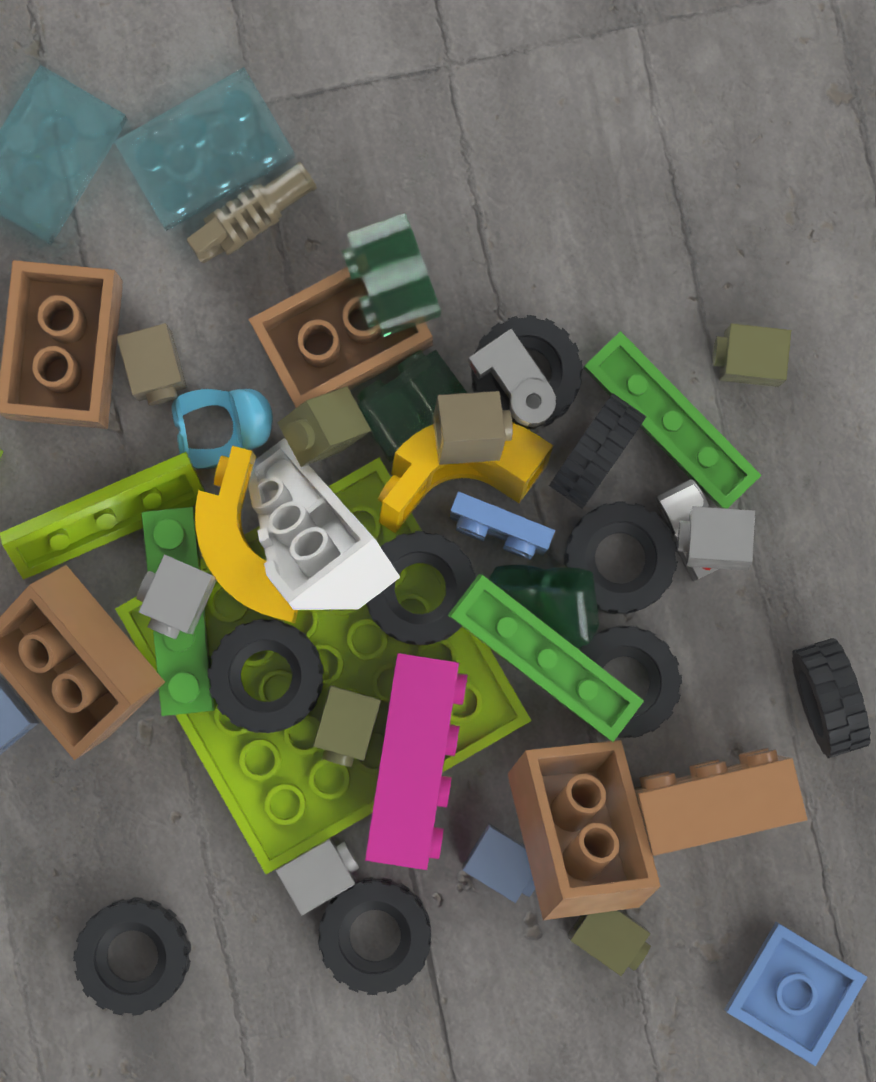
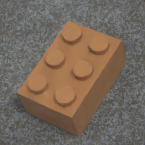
[249,247,433,408]
[0,260,123,429]
[0,565,165,760]
[507,740,661,920]
[634,748,808,856]

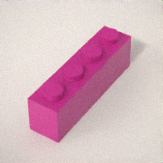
[365,653,467,870]

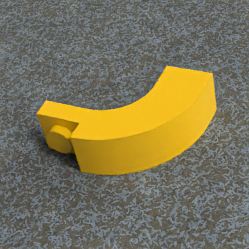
[378,422,554,534]
[195,446,299,624]

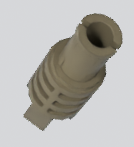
[187,161,317,263]

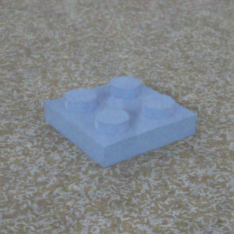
[450,491,555,560]
[724,922,867,1066]

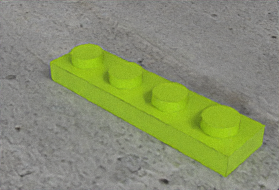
[0,452,206,580]

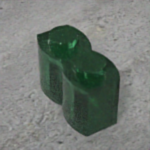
[341,213,441,337]
[356,350,467,462]
[488,565,599,648]

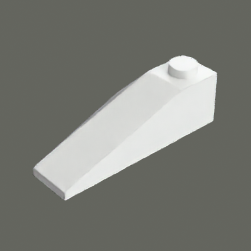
[248,438,400,610]

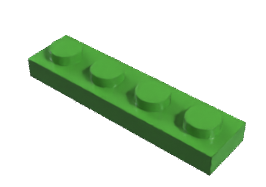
[583,331,762,509]
[142,507,215,716]
[448,574,644,742]

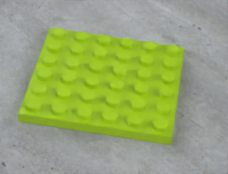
[115,457,532,875]

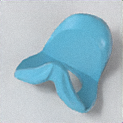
[172,389,273,469]

